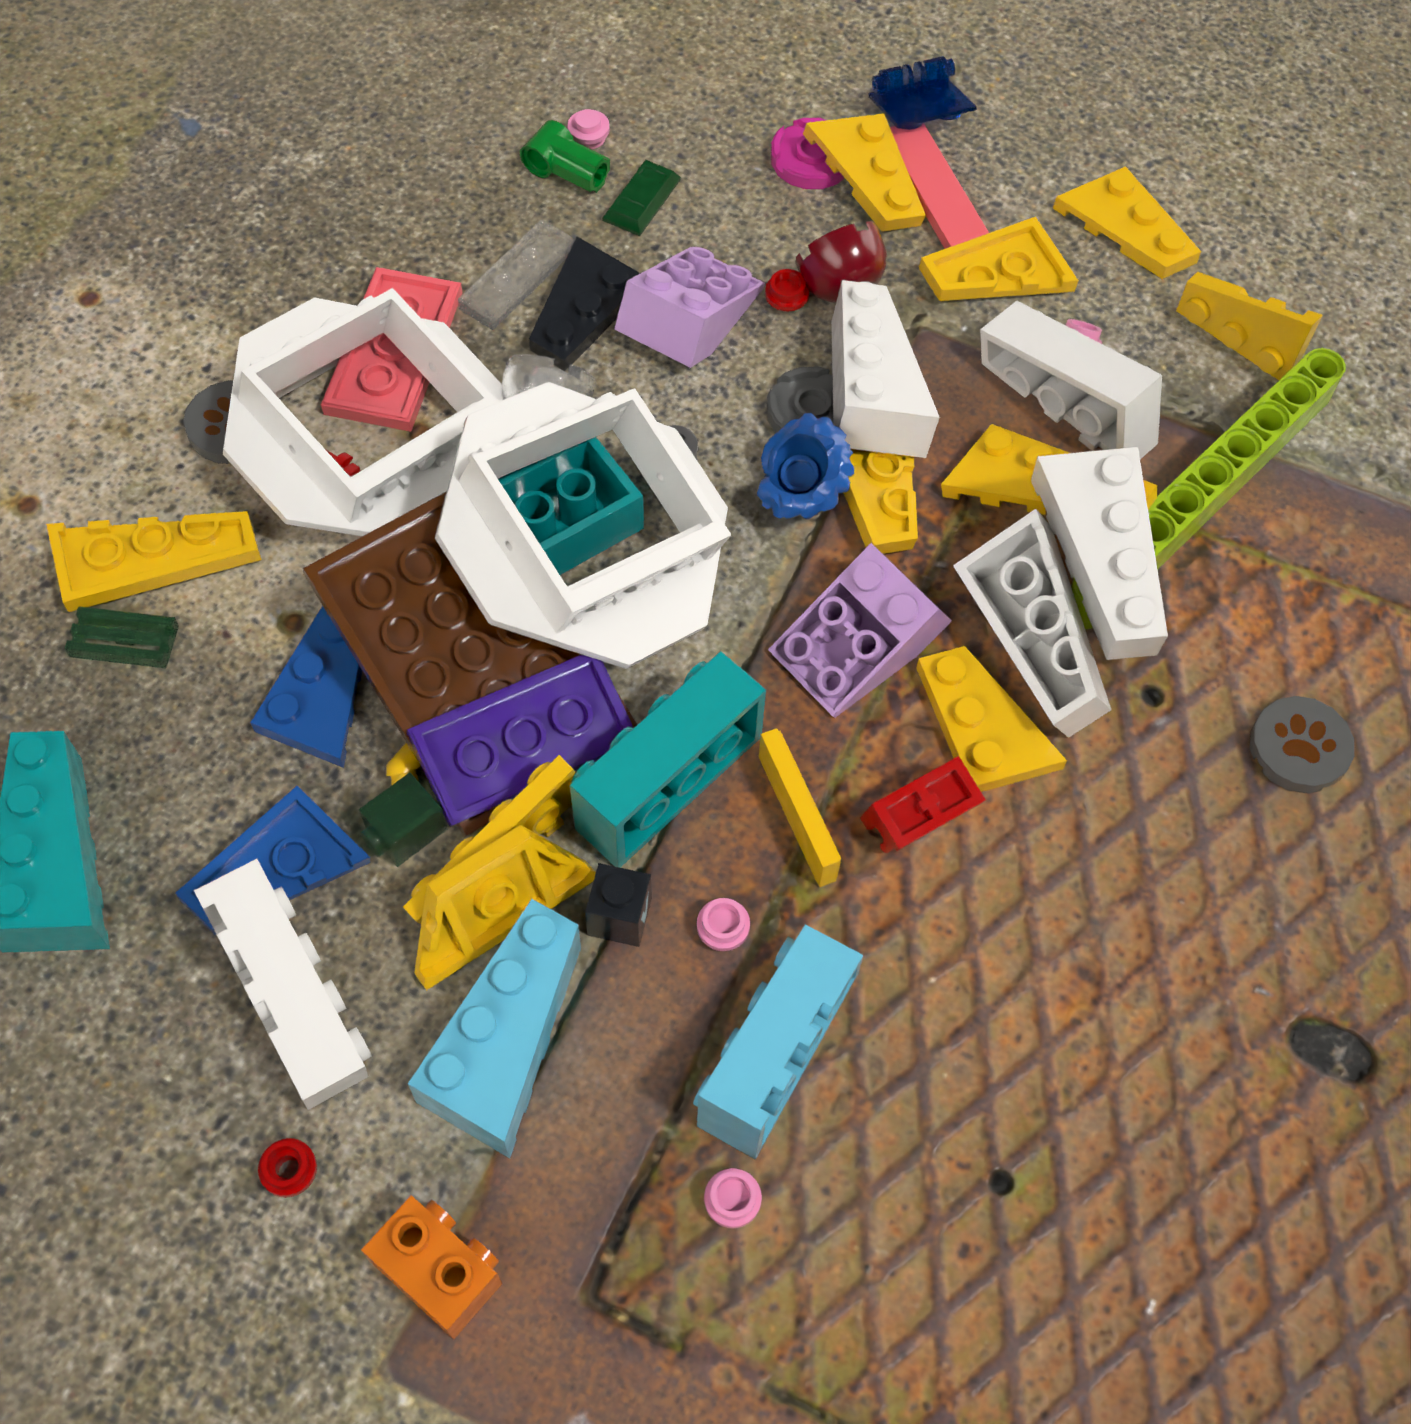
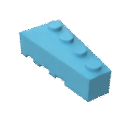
[408,899,581,1159]
[693,924,863,1160]

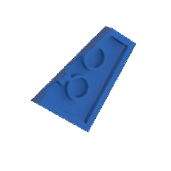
[250,605,362,768]
[175,786,371,935]

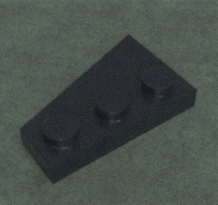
[529,236,641,372]

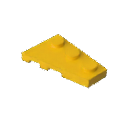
[803,114,926,231]
[1053,166,1202,279]
[919,216,1079,301]
[1176,272,1323,380]
[844,449,918,554]
[916,646,1067,792]

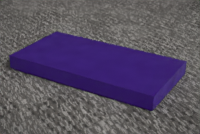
[406,655,633,827]

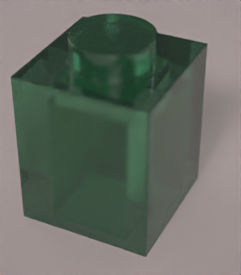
[359,772,448,867]

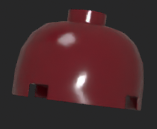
[795,221,887,303]

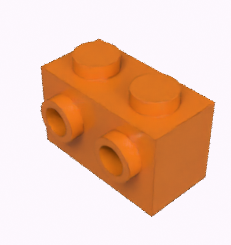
[361,1195,502,1340]

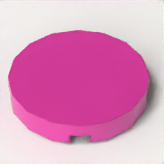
[771,118,845,189]

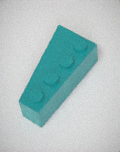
[0,731,110,953]

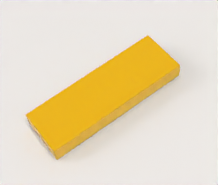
[758,728,841,888]

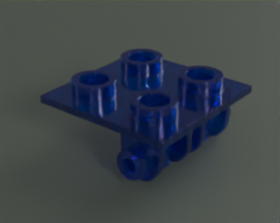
[868,56,977,130]

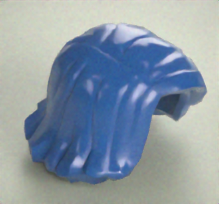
[757,413,854,519]

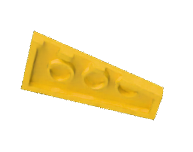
[941,424,1157,515]
[46,511,262,612]
[403,755,576,924]

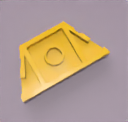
[414,825,596,991]

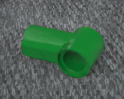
[519,120,610,193]

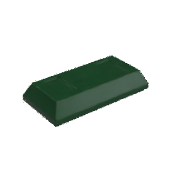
[602,160,681,236]

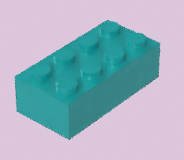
[498,437,644,575]
[570,651,766,868]

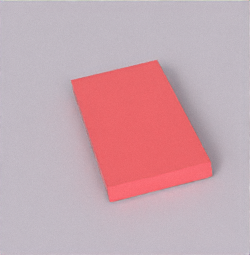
[321,267,463,432]

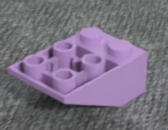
[615,247,765,368]
[768,543,952,718]

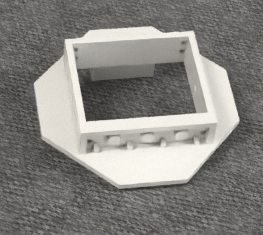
[223,288,504,536]
[435,382,731,669]

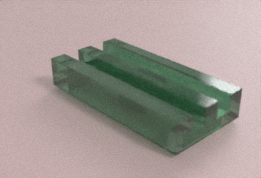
[64,606,179,668]

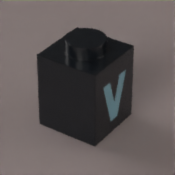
[585,863,652,947]

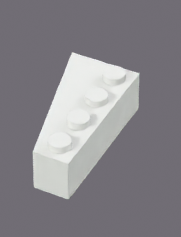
[831,280,940,458]
[980,301,1162,459]
[1031,447,1168,660]
[953,509,1111,737]
[194,859,372,1110]

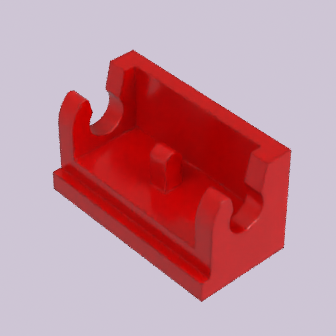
[860,756,986,853]

